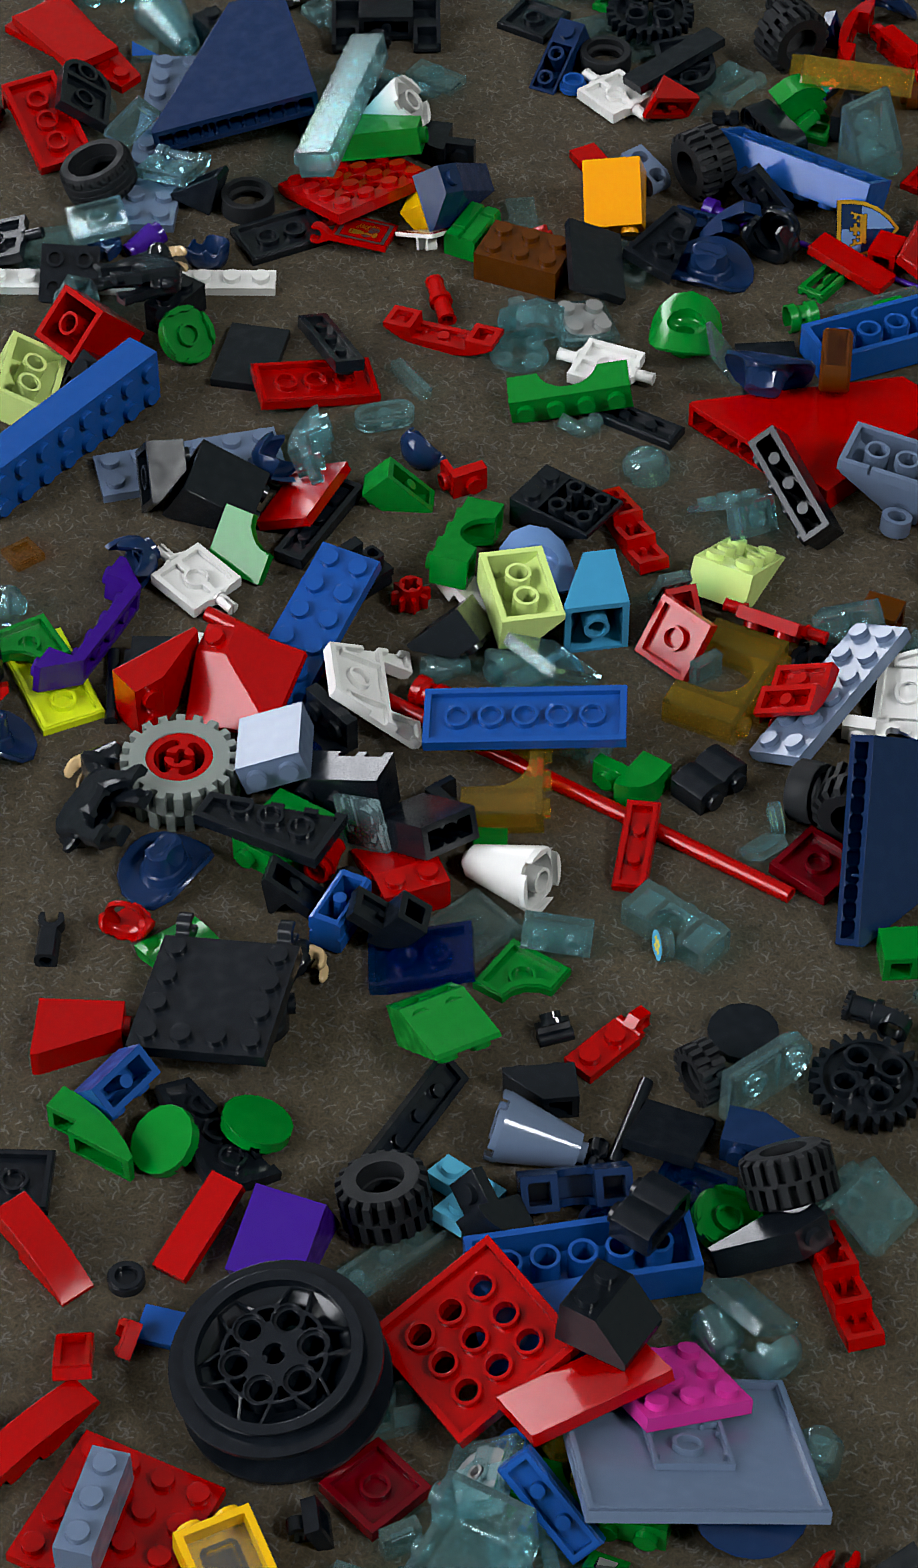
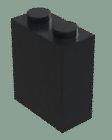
[370,792,480,861]

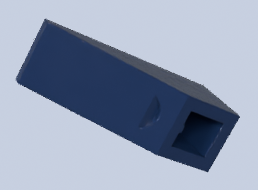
[529,17,590,95]
[719,1105,801,1167]

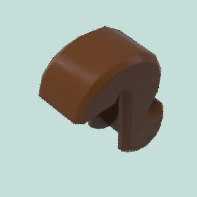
[818,328,854,394]

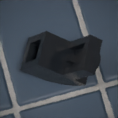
[422,120,476,167]
[345,886,433,949]
[449,1166,535,1236]

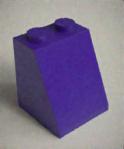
[225,1183,340,1274]

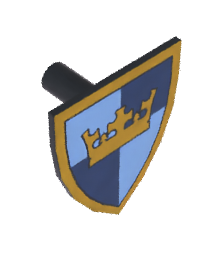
[835,200,899,255]

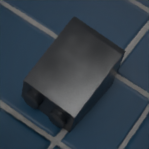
[162,439,270,530]

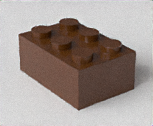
[474,220,568,300]

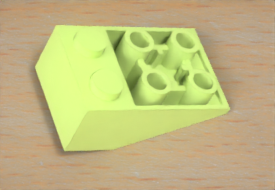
[687,536,785,607]

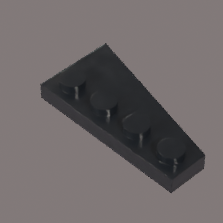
[193,792,348,869]
[154,1077,282,1192]

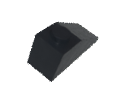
[708,1203,835,1279]

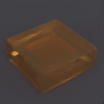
[1,536,45,572]

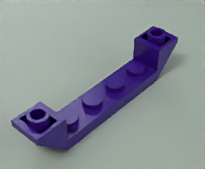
[30,556,141,692]

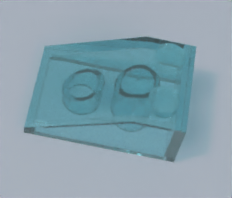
[837,86,903,178]

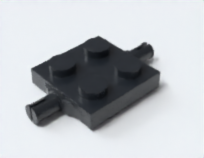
[0,214,45,266]

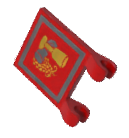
[310,217,399,253]

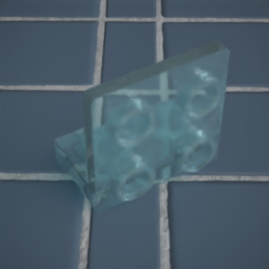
[687,488,779,541]

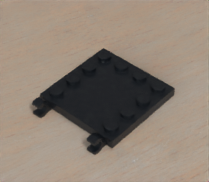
[125,912,303,1067]

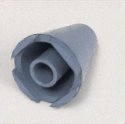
[482,1089,589,1168]

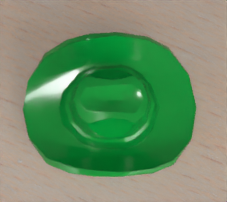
[648,291,722,359]

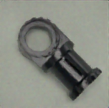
[841,990,913,1044]

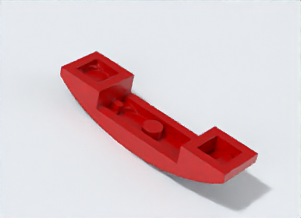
[837,0,876,80]
[383,305,504,356]

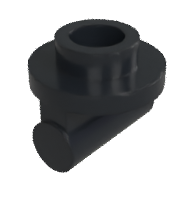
[534,1010,575,1048]

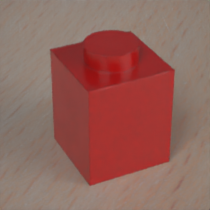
[867,230,908,274]

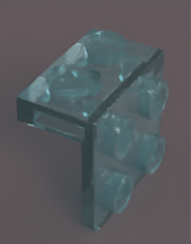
[815,1156,918,1257]

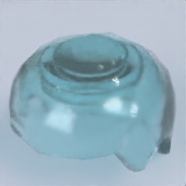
[622,445,671,489]
[739,1334,803,1381]

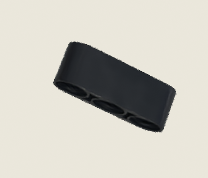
[740,99,808,150]

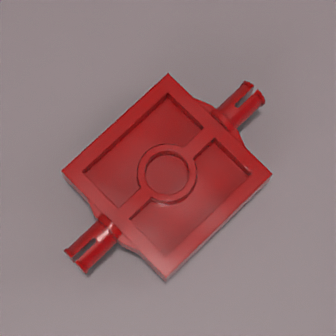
[722,598,830,645]

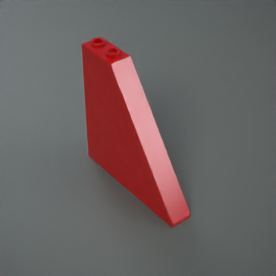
[688,376,918,509]

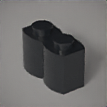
[671,743,747,816]
[607,1170,691,1257]

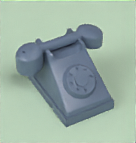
[836,421,918,540]

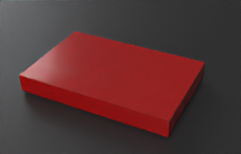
[256,461,351,531]

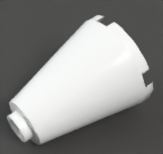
[360,75,431,126]
[461,844,561,915]

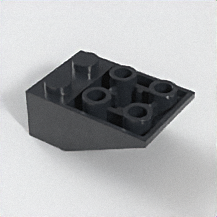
[509,464,624,539]

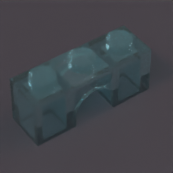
[621,878,731,975]

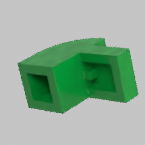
[768,74,830,123]
[592,750,672,806]

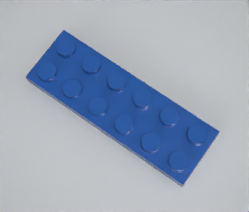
[268,542,382,706]
[422,685,628,751]

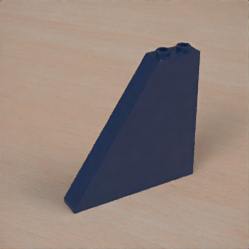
[151,0,321,155]
[835,734,918,947]

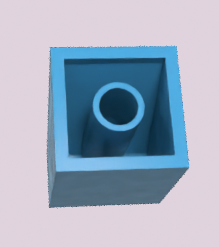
[563,549,630,654]

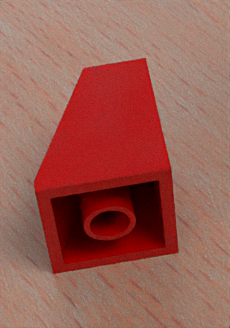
[34,284,145,364]

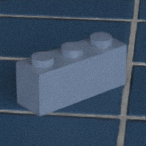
[52,1445,134,1568]

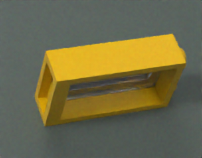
[172,1503,277,1568]

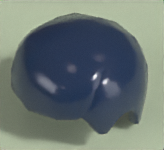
[185,234,230,270]
[400,427,446,471]

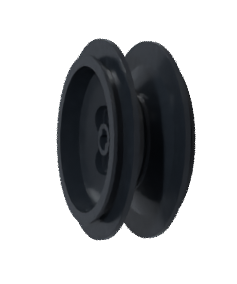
[168,1260,394,1485]

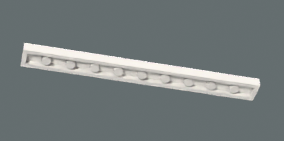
[0,268,277,296]

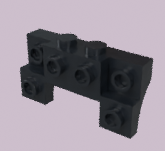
[332,0,441,53]

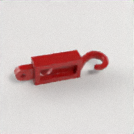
[869,23,918,82]

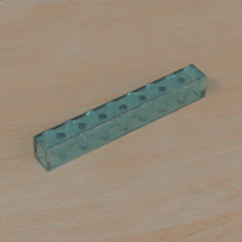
[294,33,388,178]

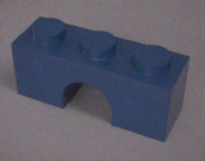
[515,1161,633,1214]

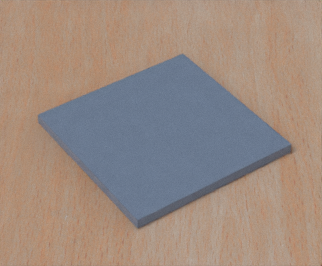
[562,1379,833,1525]

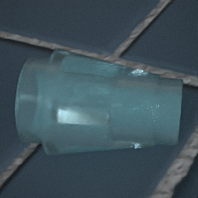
[420,654,471,684]

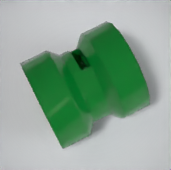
[782,299,820,334]

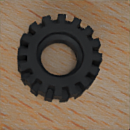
[673,1036,733,1108]

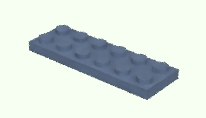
[93,426,285,503]
[749,623,912,766]

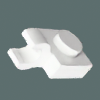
[841,714,900,743]

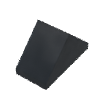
[170,165,229,215]

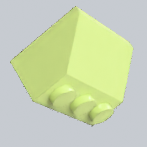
[0,330,67,425]
[476,546,566,650]

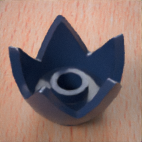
[248,431,299,485]
[104,535,161,589]

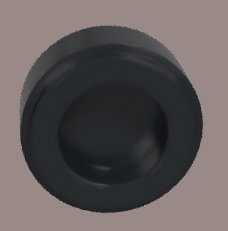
[107,1261,146,1298]

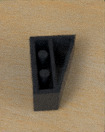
[289,750,401,824]

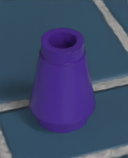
[123,222,168,256]

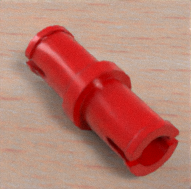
[425,274,457,326]

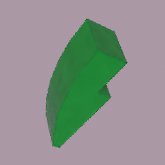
[46,1086,135,1182]

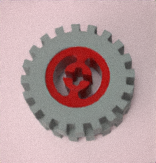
[120,714,241,832]

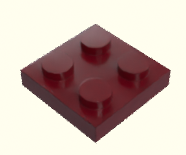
[768,825,843,906]
[318,1436,432,1542]

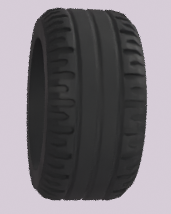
[59,139,138,209]

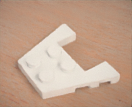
[323,641,422,749]
[872,649,918,740]

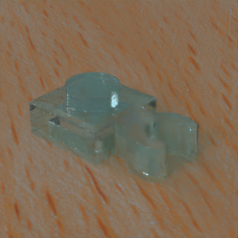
[301,0,332,34]

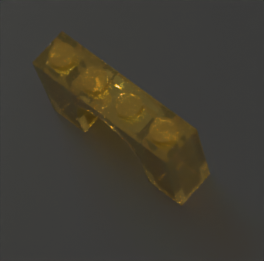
[661,617,792,746]
[460,749,553,833]

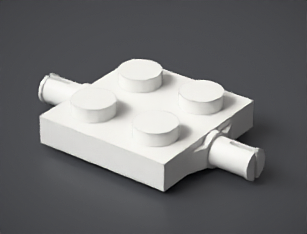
[577,68,653,124]
[556,337,656,385]
[151,542,241,618]

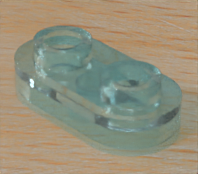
[354,399,415,433]

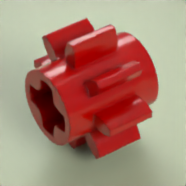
[391,575,431,615]

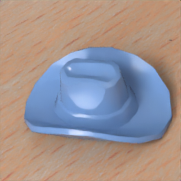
[499,525,575,594]

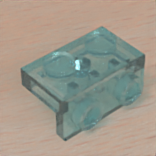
[520,910,595,958]

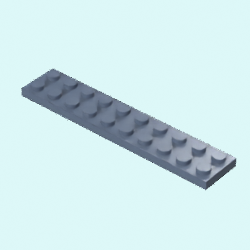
[116,54,196,233]

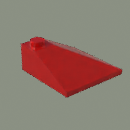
[185,624,308,733]

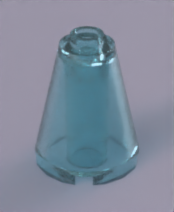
[133,0,200,56]

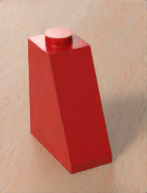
[30,998,133,1075]

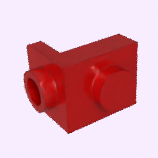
[437,459,487,499]

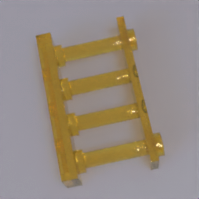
[789,54,915,98]

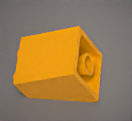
[582,156,647,236]

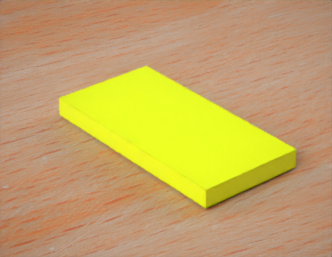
[5,627,105,736]

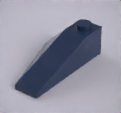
[412,162,495,232]

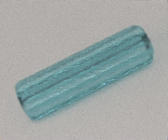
[390,357,433,401]

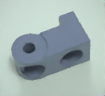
[621,144,671,197]

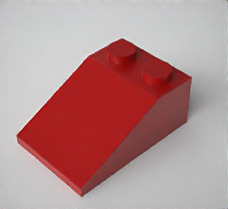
[112,627,199,733]
[350,845,451,911]

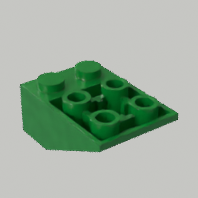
[386,982,502,1063]

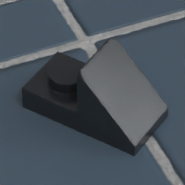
[261,854,327,919]

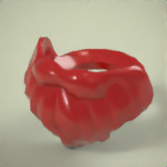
[98,900,155,943]

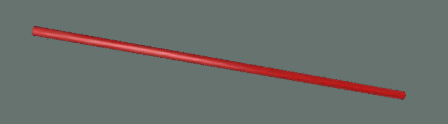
[203,606,796,904]

